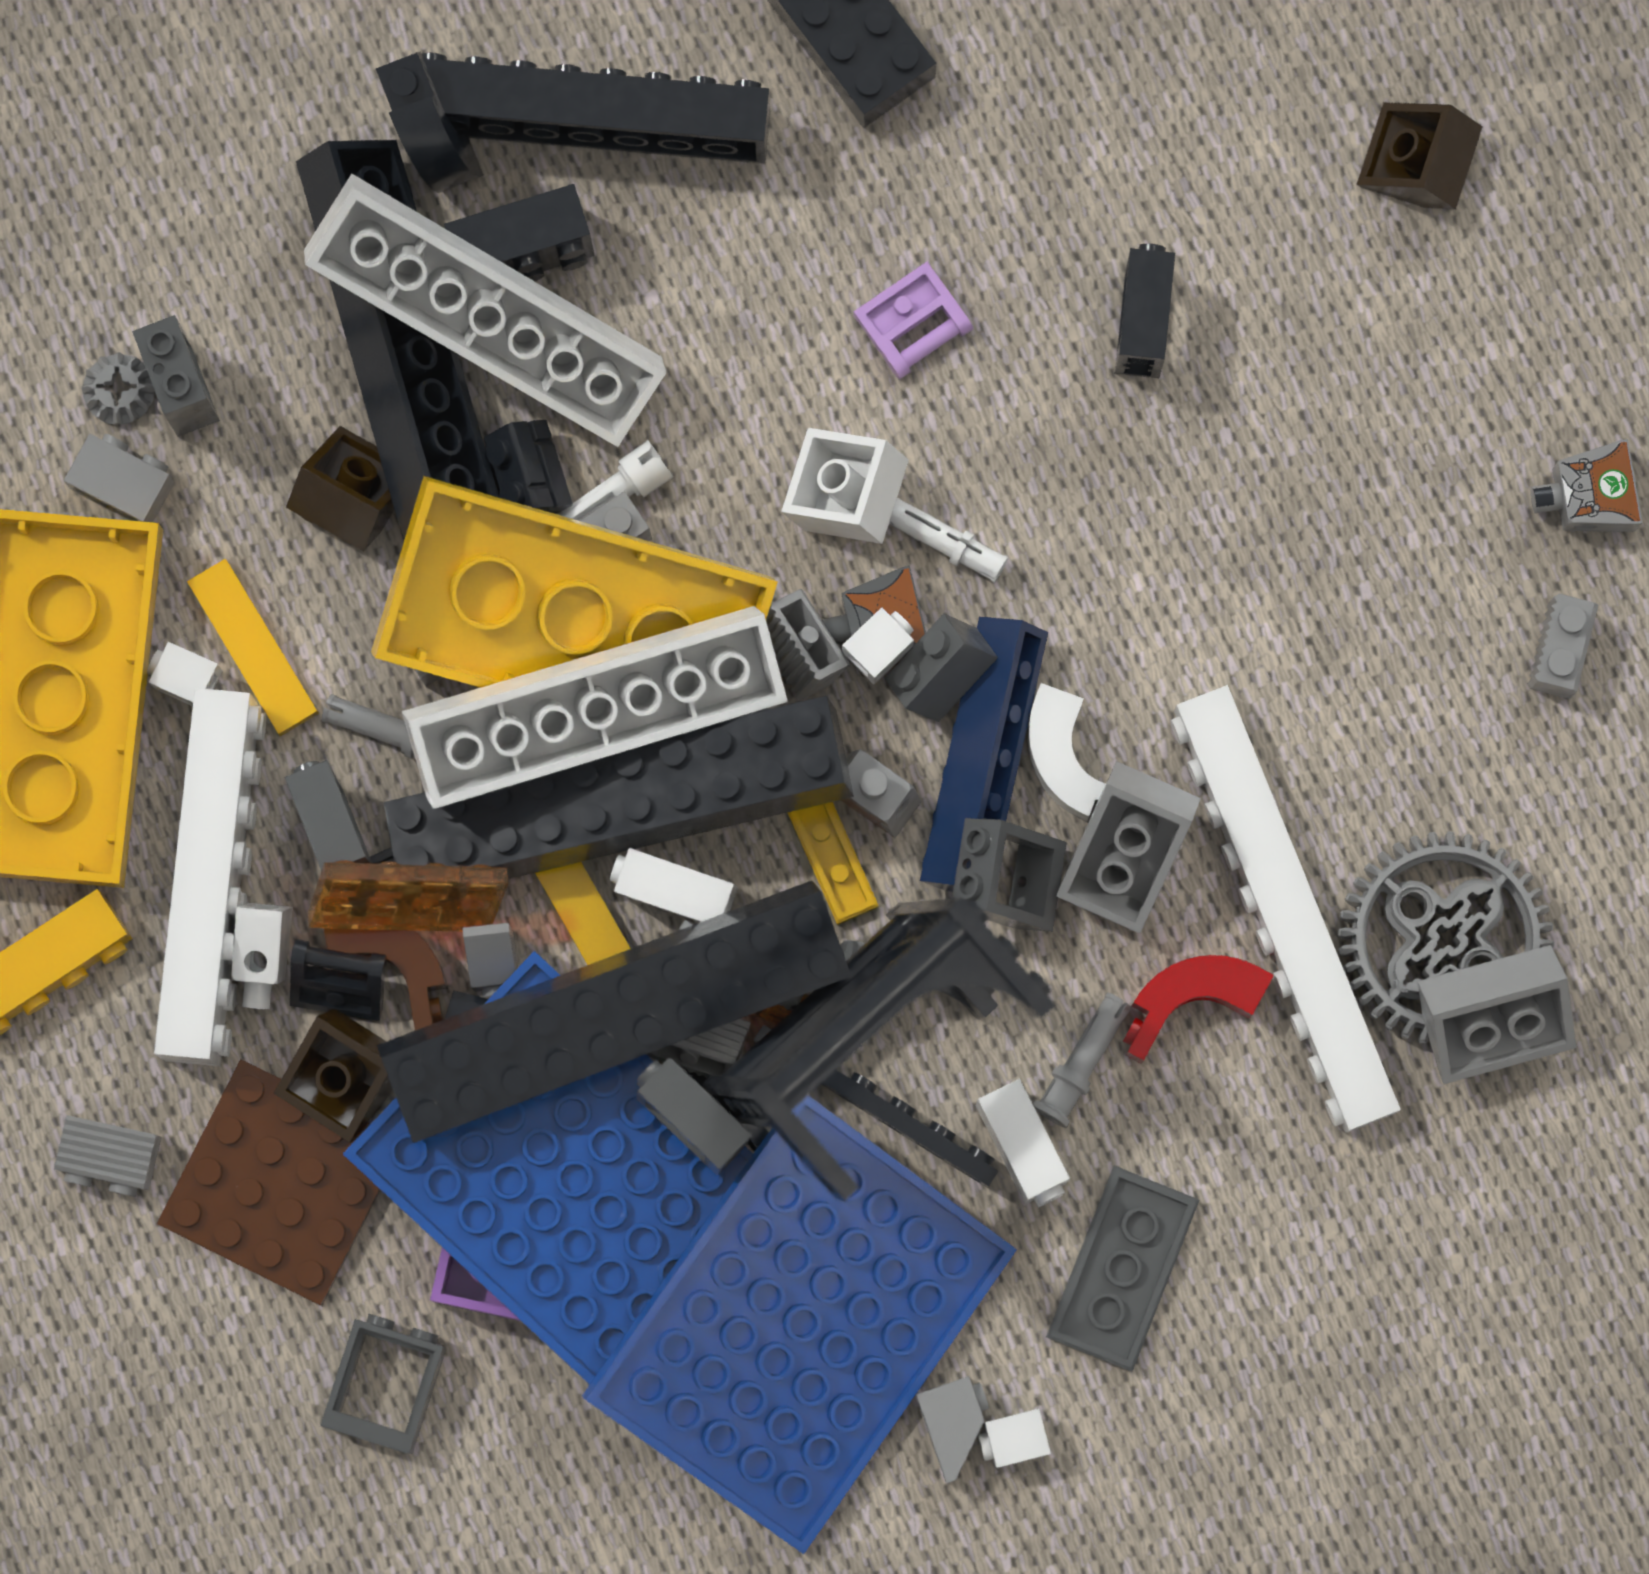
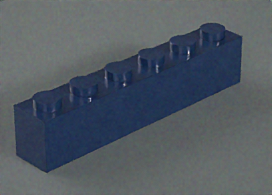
[920,616,1048,892]

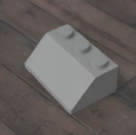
[1417,945,1577,1084]

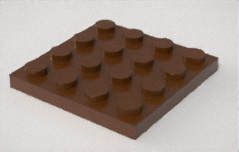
[157,1059,381,1306]

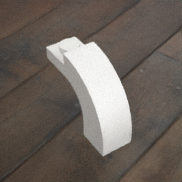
[1028,683,1106,822]

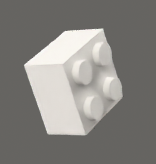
[781,428,909,544]

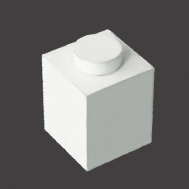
[842,608,914,685]
[147,642,223,707]
[978,1409,1051,1468]

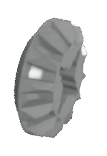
[81,352,155,425]

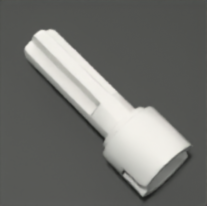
[557,440,673,521]

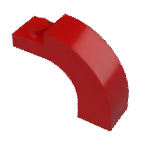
[1123,955,1274,1064]

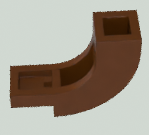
[321,909,448,1030]

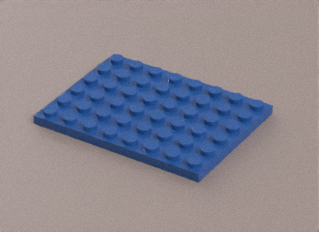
[343,951,753,1385]
[581,1095,1017,1554]

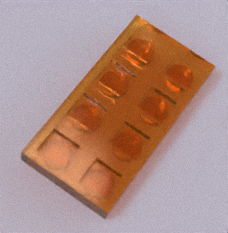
[308,860,509,932]

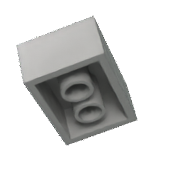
[1056,761,1201,933]

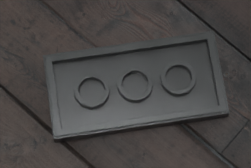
[1046,1165,1200,1372]

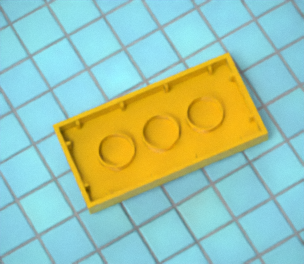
[371,476,778,688]
[0,509,163,888]

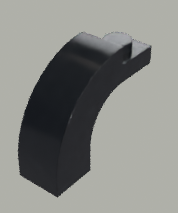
[376,52,484,193]

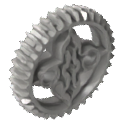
[1337,832,1554,1045]

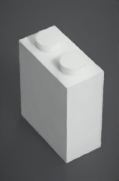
[610,848,738,922]
[976,1078,1070,1208]

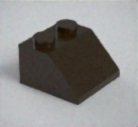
[1356,102,1483,210]
[286,426,395,552]
[274,1009,393,1143]

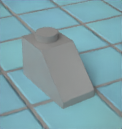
[462,923,518,998]
[916,1376,989,1483]

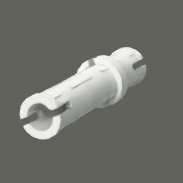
[889,498,1008,583]

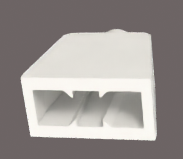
[232,903,293,1009]

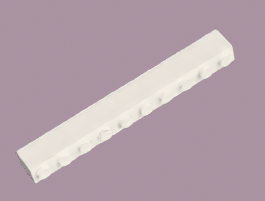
[1170,685,1401,1133]

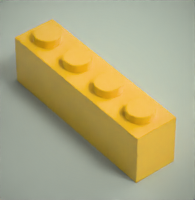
[0,889,133,1035]

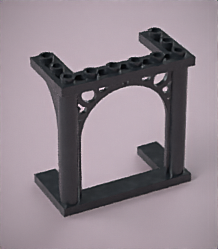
[700,897,1056,1201]

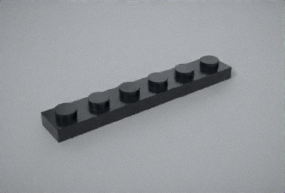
[754,1023,998,1188]

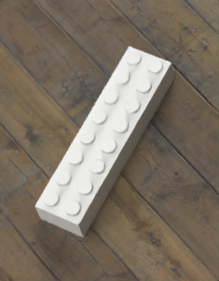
[304,174,666,447]
[402,606,788,809]
[154,688,266,1067]

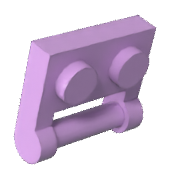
[853,262,973,380]

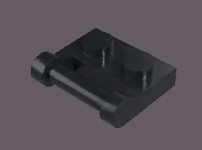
[290,939,387,1022]

